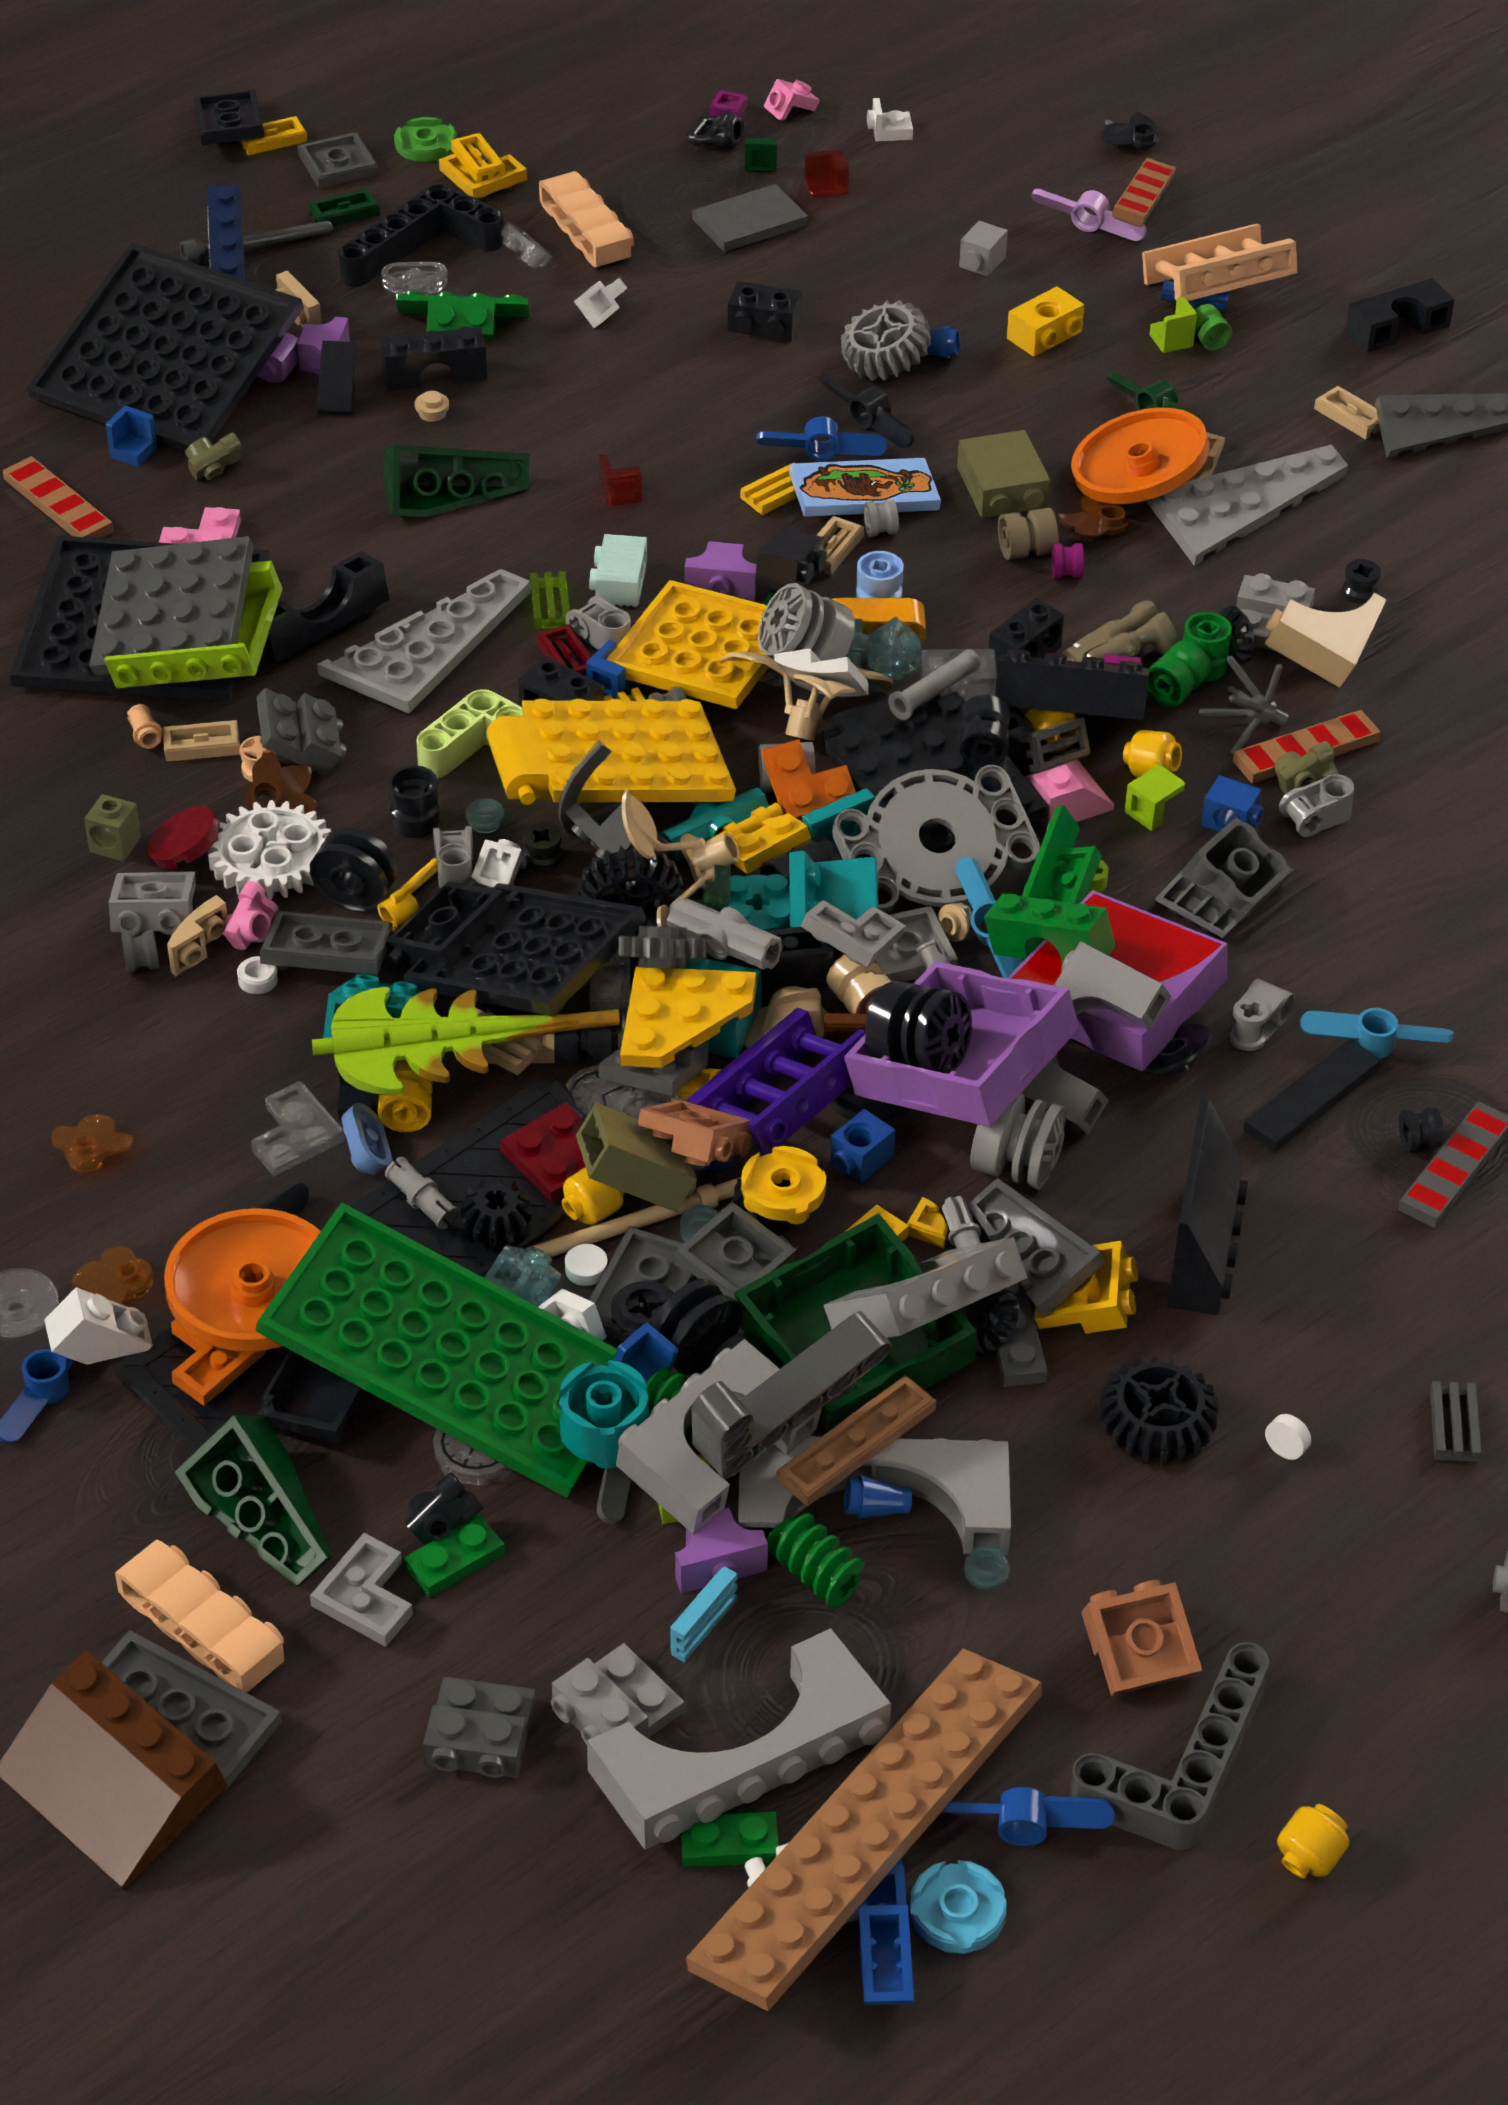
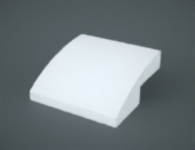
[774,649,869,697]

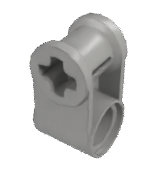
[566,595,631,650]
[1279,774,1354,838]
[433,826,474,889]
[1230,978,1295,1051]

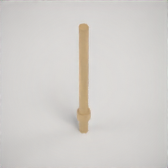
[508,1177,741,1270]

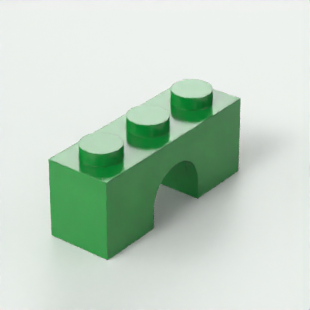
[984,893,1116,964]

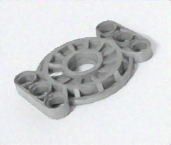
[832,765,1040,914]

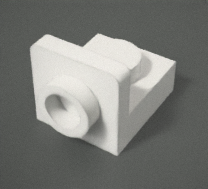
[867,98,913,141]
[471,839,527,889]
[538,1289,607,1341]

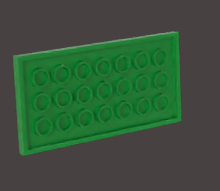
[255,1202,617,1498]

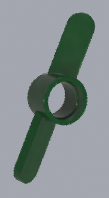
[1107,372,1200,419]

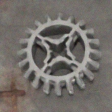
[841,300,931,381]

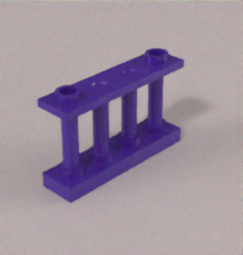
[686,1007,865,1157]

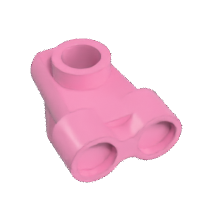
[223,881,279,950]

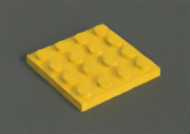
[606,580,769,709]

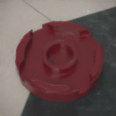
[148,806,220,869]

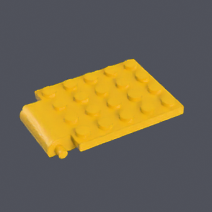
[486,699,736,805]

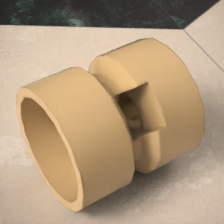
[826,954,891,1014]

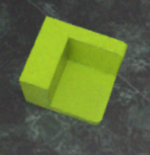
[1149,296,1197,353]
[1125,764,1185,831]

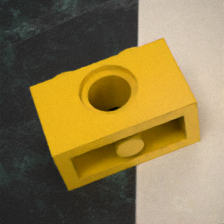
[1007,286,1085,357]

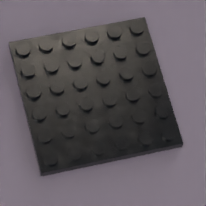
[26,243,304,451]
[10,535,270,702]

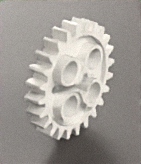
[208,800,331,900]

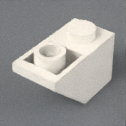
[44,1287,153,1365]

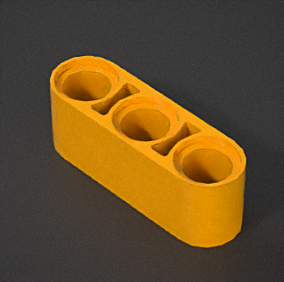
[832,598,926,647]

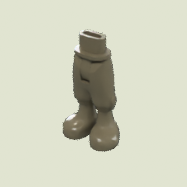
[1062,600,1178,662]

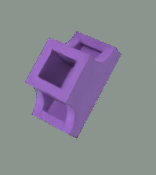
[298,317,350,375]
[684,541,757,601]
[675,1507,768,1594]

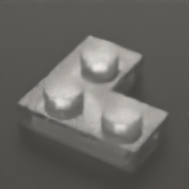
[251,1081,345,1176]

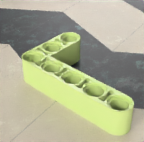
[416,689,601,803]

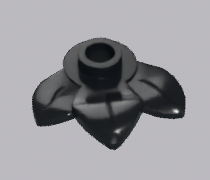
[1103,112,1159,150]

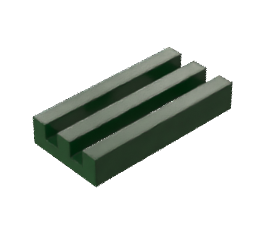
[308,189,380,226]

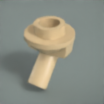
[938,902,972,942]

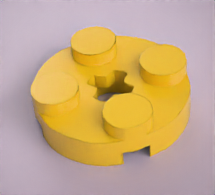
[741,1146,826,1224]

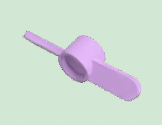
[1031,189,1147,241]

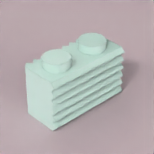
[589,534,647,608]

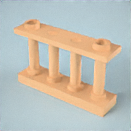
[1142,223,1298,301]

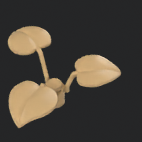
[720,652,893,741]
[622,789,740,926]

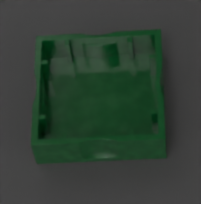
[734,1214,977,1434]

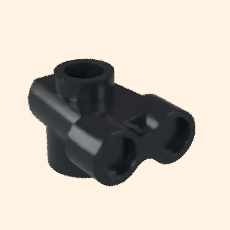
[405,1472,484,1546]

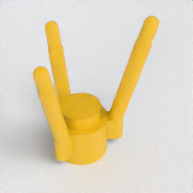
[377,858,451,930]

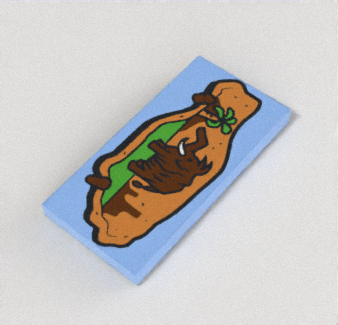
[789,458,941,517]

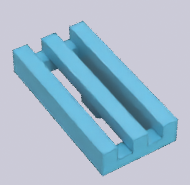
[670,1566,738,1662]

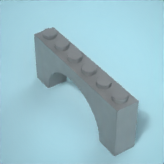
[738,1435,1011,1555]
[587,1628,891,1850]

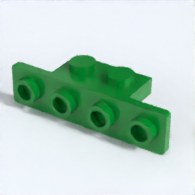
[395,291,530,340]
[1022,805,1102,904]

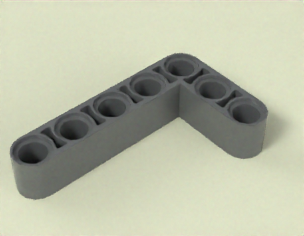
[691,1311,892,1479]
[1069,1642,1269,1850]

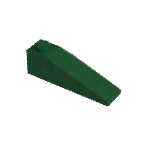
[384,445,530,518]
[175,1415,332,1586]

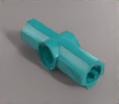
[659,787,769,862]

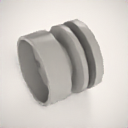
[758,583,855,661]
[970,1093,1066,1190]

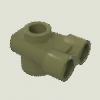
[185,432,242,480]
[1275,741,1338,794]

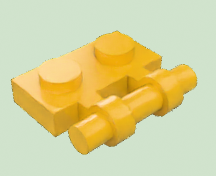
[711,803,811,874]

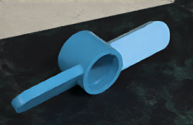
[956,857,1023,978]
[1300,1008,1454,1059]

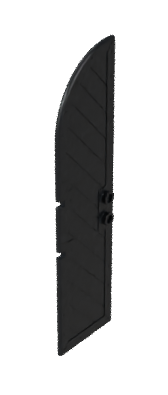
[114,1072,585,1452]

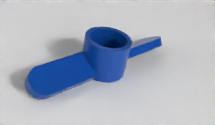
[756,416,887,461]
[0,1349,75,1445]
[941,1787,1115,1846]

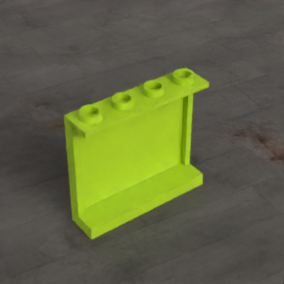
[104,561,283,688]

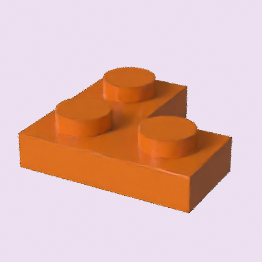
[761,739,856,820]
[171,1319,266,1406]

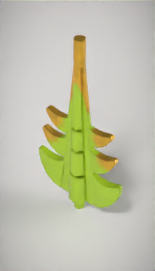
[312,987,620,1095]

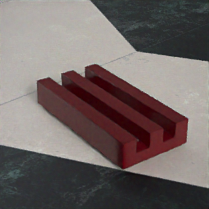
[536,624,592,676]

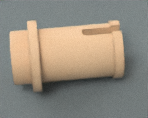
[127,704,163,749]

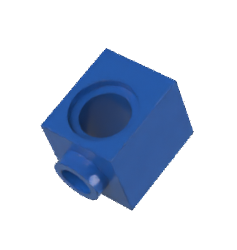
[1201,775,1264,832]
[830,1109,895,1184]

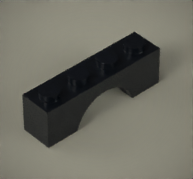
[262,551,390,663]

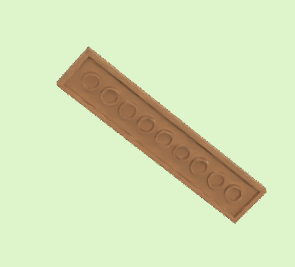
[686,1648,1042,2011]

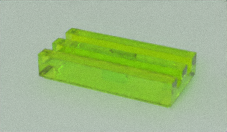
[530,571,570,629]

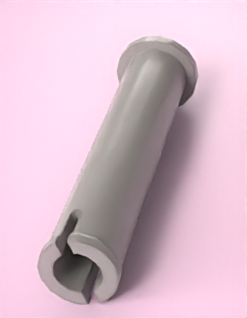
[888,649,981,720]

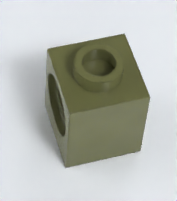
[84,794,141,862]

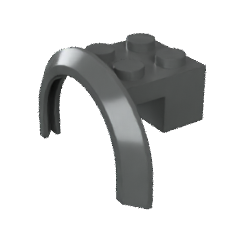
[558,740,672,858]

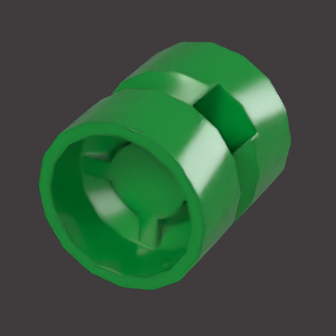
[1183,612,1232,682]
[1147,640,1212,707]

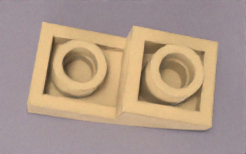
[167,895,227,976]

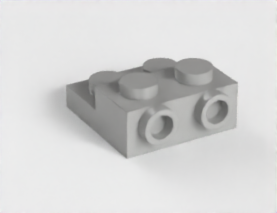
[1236,573,1315,651]
[108,872,196,936]
[551,1643,684,1745]

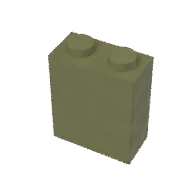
[957,430,1050,518]
[576,1102,697,1213]

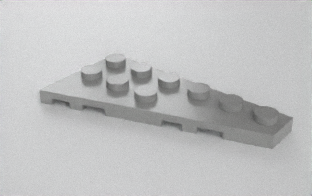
[1147,445,1348,566]
[317,569,531,713]

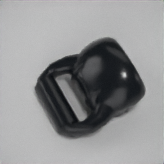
[686,111,744,148]

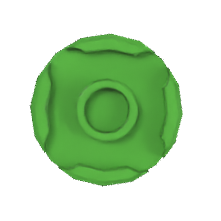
[394,117,457,162]

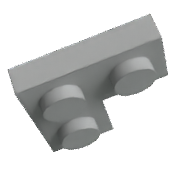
[801,900,906,967]
[310,1533,413,1647]

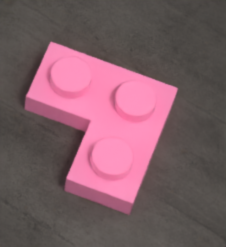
[159,507,241,544]

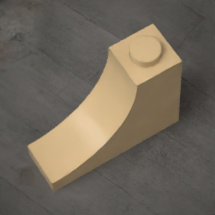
[1264,593,1386,688]

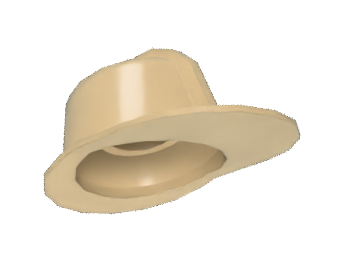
[744,986,828,1048]

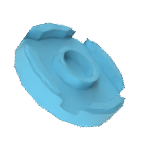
[910,1860,1007,1954]

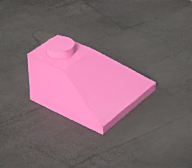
[1024,759,1114,831]

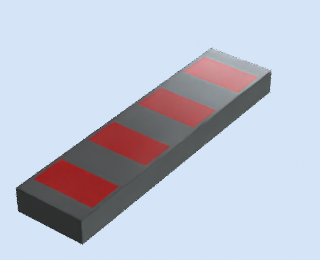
[1398,1101,1508,1228]

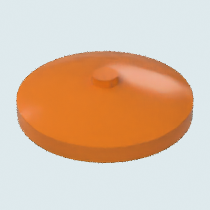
[1071,408,1210,504]
[164,1208,321,1351]

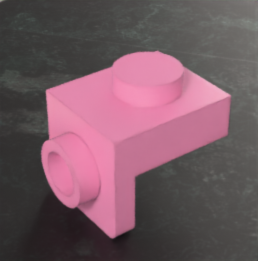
[764,79,820,121]

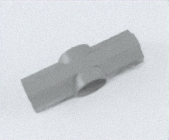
[666,898,783,970]

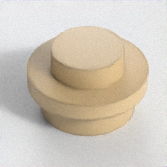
[415,391,449,422]

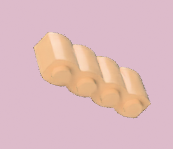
[539,171,634,267]
[115,1540,285,1693]

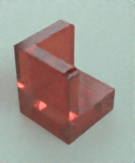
[804,149,849,198]
[599,454,642,507]

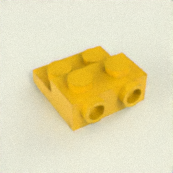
[1034,1241,1138,1334]

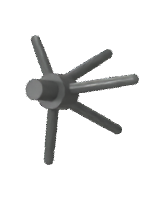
[1199,656,1289,755]

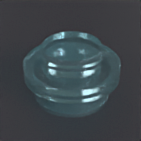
[466,798,504,833]
[964,1546,1010,1590]

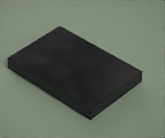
[193,89,265,145]

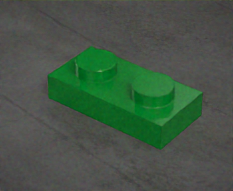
[404,1514,505,1598]
[681,1812,779,1867]

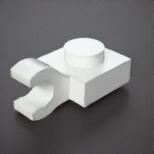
[574,277,627,328]

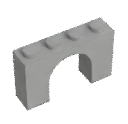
[1021,941,1172,1135]
[824,1237,1028,1338]
[616,1339,822,1535]

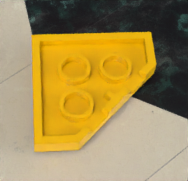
[620,967,757,1068]

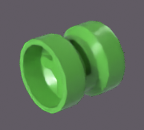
[1195,304,1233,351]

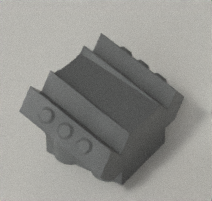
[1154,817,1297,938]

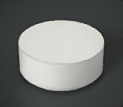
[237,956,278,994]
[565,1244,608,1286]
[1265,1414,1311,1460]

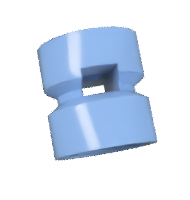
[856,551,904,598]

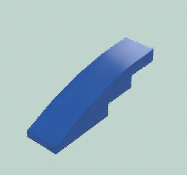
[857,1858,914,2005]

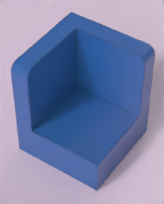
[106,405,158,467]
[586,640,638,699]
[613,1322,679,1383]

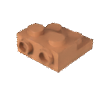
[638,1100,752,1166]
[1081,1580,1203,1696]

